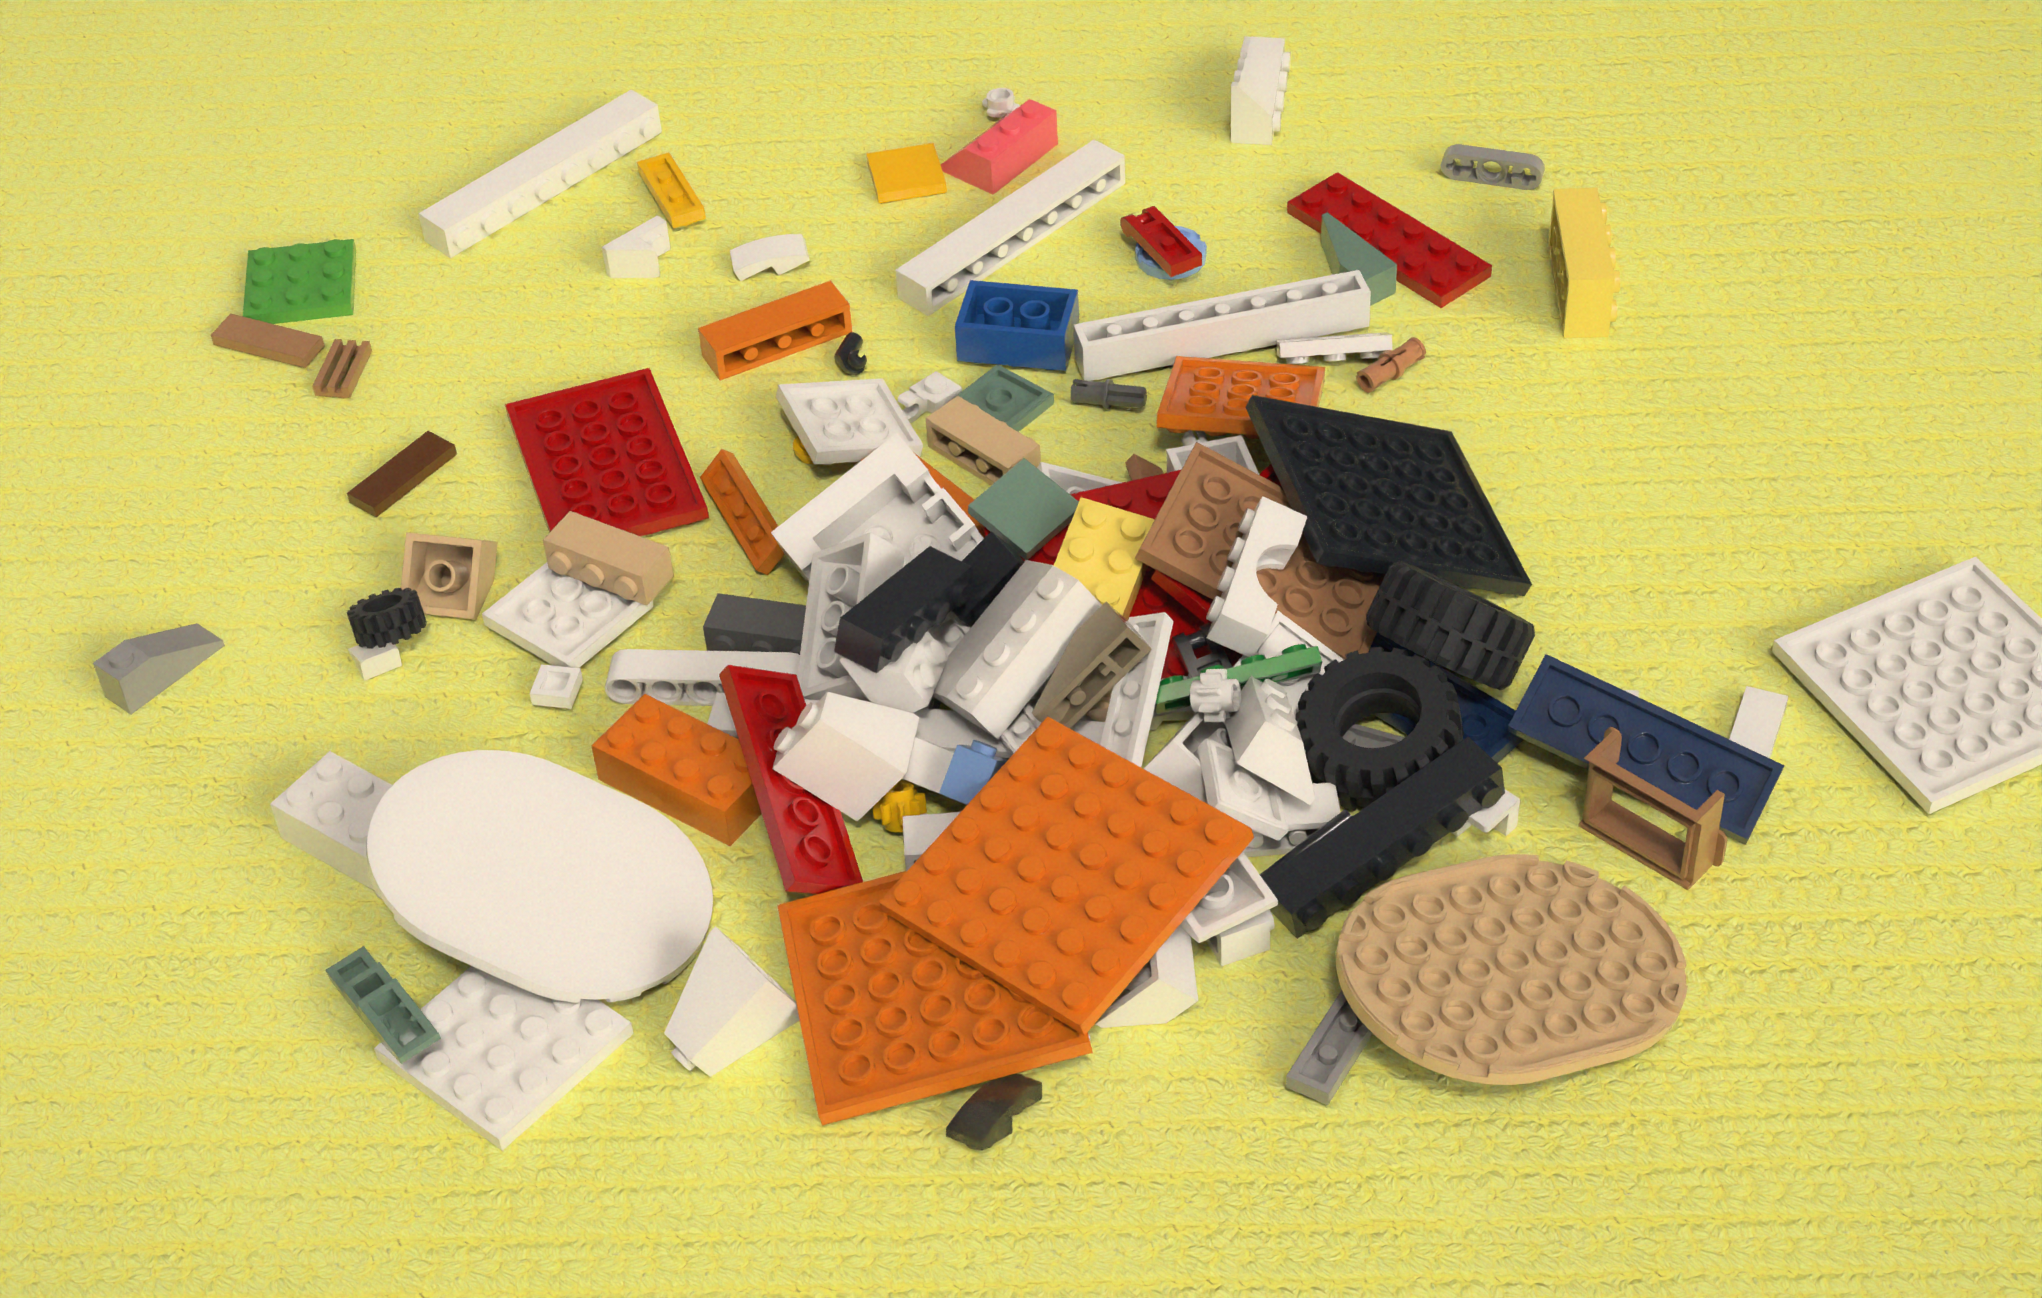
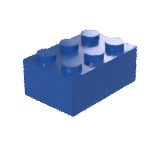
[955,280,1079,371]

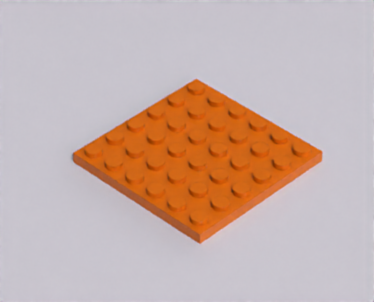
[879,716,1254,1036]
[777,871,1093,1125]

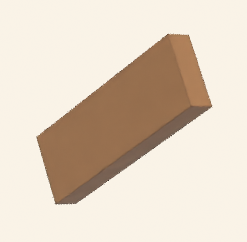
[211,313,324,368]

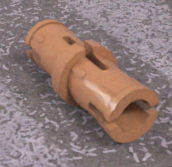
[1356,337,1426,393]

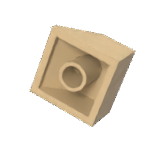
[401,532,498,619]

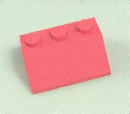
[940,99,1058,194]

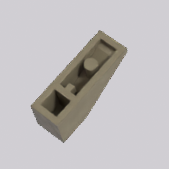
[1032,601,1152,728]

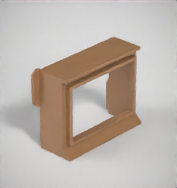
[1578,727,1727,890]

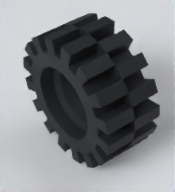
[347,588,427,649]

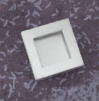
[530,664,583,709]

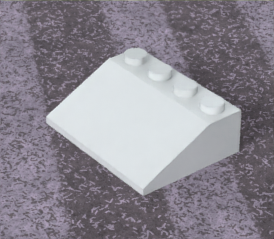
[932,560,1102,739]

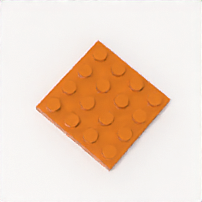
[1157,356,1325,439]

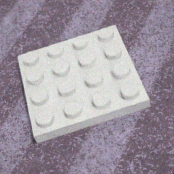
[374,966,634,1151]

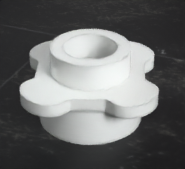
[982,88,1019,118]

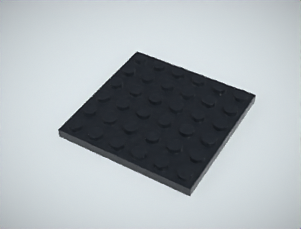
[1246,395,1532,596]

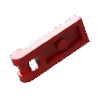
[1120,206,1202,277]

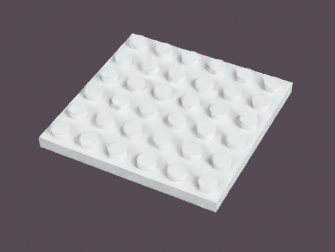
[1772,557,2042,814]

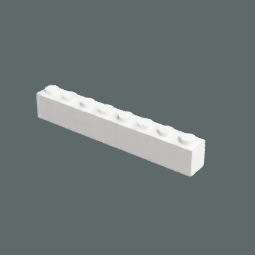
[418,90,662,258]
[895,140,1125,316]
[1073,270,1371,381]

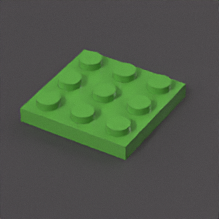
[243,239,356,324]

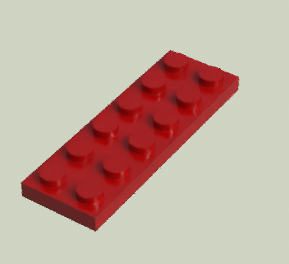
[1287,172,1492,308]
[719,665,863,894]

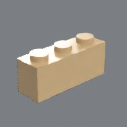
[926,396,1041,485]
[543,511,674,606]

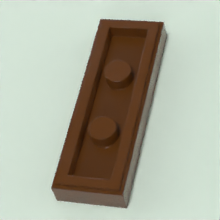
[347,431,457,517]

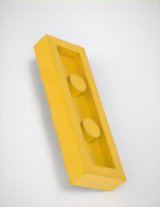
[637,152,706,229]

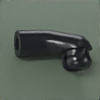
[834,332,867,375]

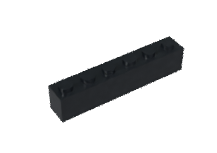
[1262,736,1505,939]

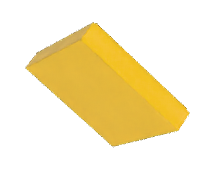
[866,143,947,203]

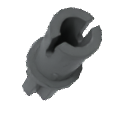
[1071,379,1147,409]

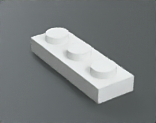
[1276,332,1393,364]

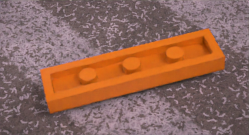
[700,449,784,575]

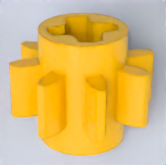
[873,780,927,832]

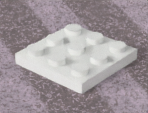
[776,378,923,465]
[482,563,654,668]

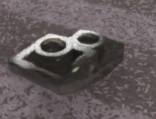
[946,1073,1042,1150]

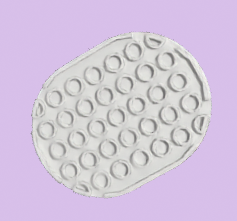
[366,750,713,1003]

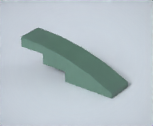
[325,946,441,1064]

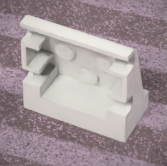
[771,433,984,582]

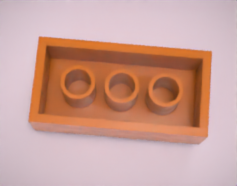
[591,694,762,846]

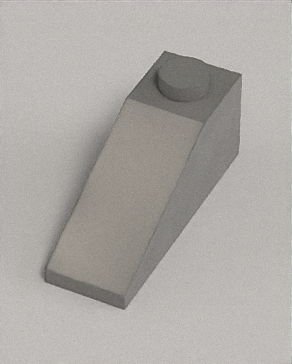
[93,623,225,715]

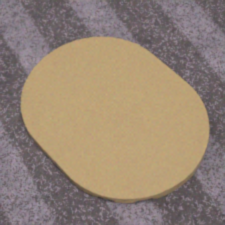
[1336,854,1688,1085]

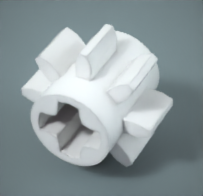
[1190,669,1241,723]

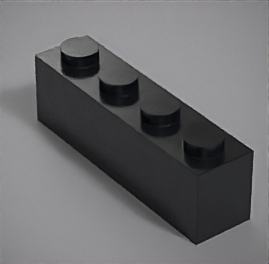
[834,546,972,674]

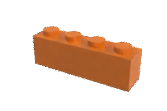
[698,280,852,381]

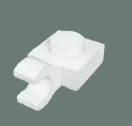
[898,371,962,423]

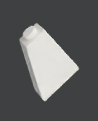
[664,926,800,1077]

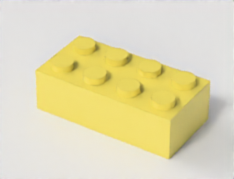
[1548,188,1620,338]
[1054,497,1155,621]

